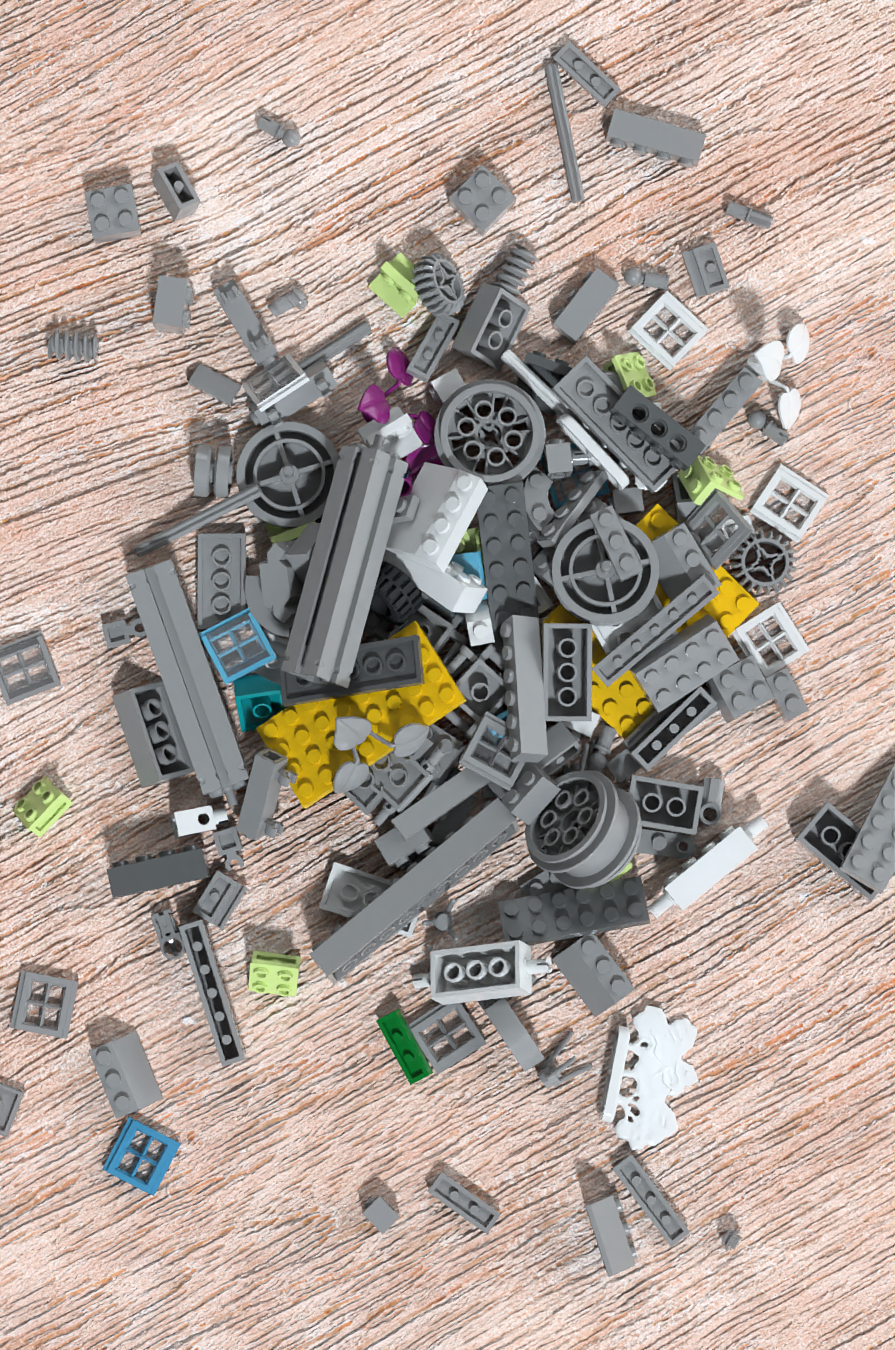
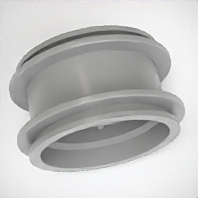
[434,379,546,485]
[525,770,642,889]

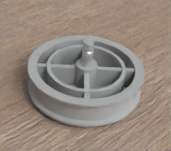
[236,422,340,529]
[552,518,659,626]

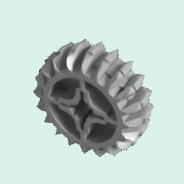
[412,253,465,318]
[732,531,797,596]

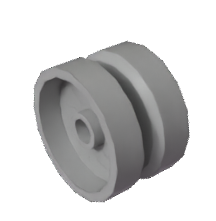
[194,444,234,499]

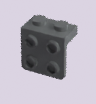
[516,351,572,416]

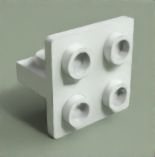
[358,406,422,459]

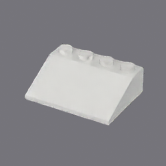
[386,462,488,573]

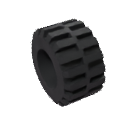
[370,561,423,626]

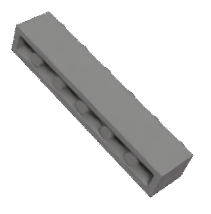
[500,615,548,763]
[179,919,247,1067]

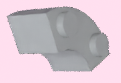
[524,467,555,539]

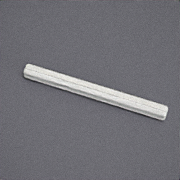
[501,349,609,452]

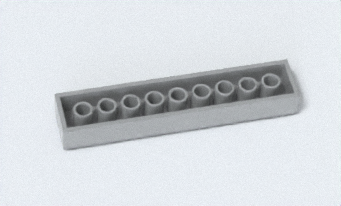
[310,797,520,985]

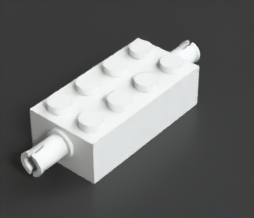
[647,815,769,919]
[413,940,552,1005]

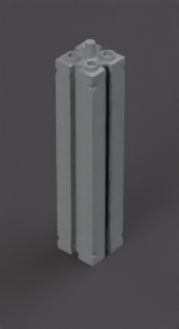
[281,434,408,688]
[125,559,250,807]

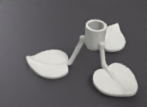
[746,323,810,431]

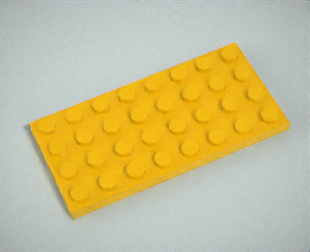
[256,621,467,809]

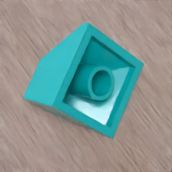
[234,674,286,732]

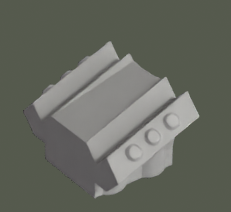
[259,540,304,624]

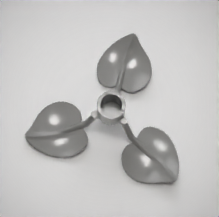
[333,716,429,794]

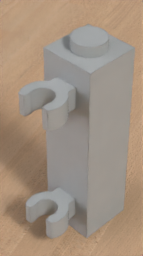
[213,279,279,368]
[248,359,338,429]
[236,748,297,840]

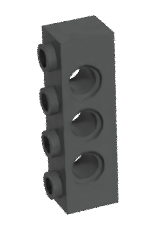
[609,385,706,471]

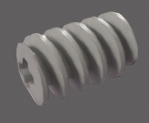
[491,244,539,295]
[48,329,99,364]

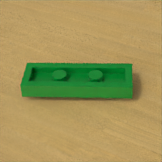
[376,1009,433,1085]

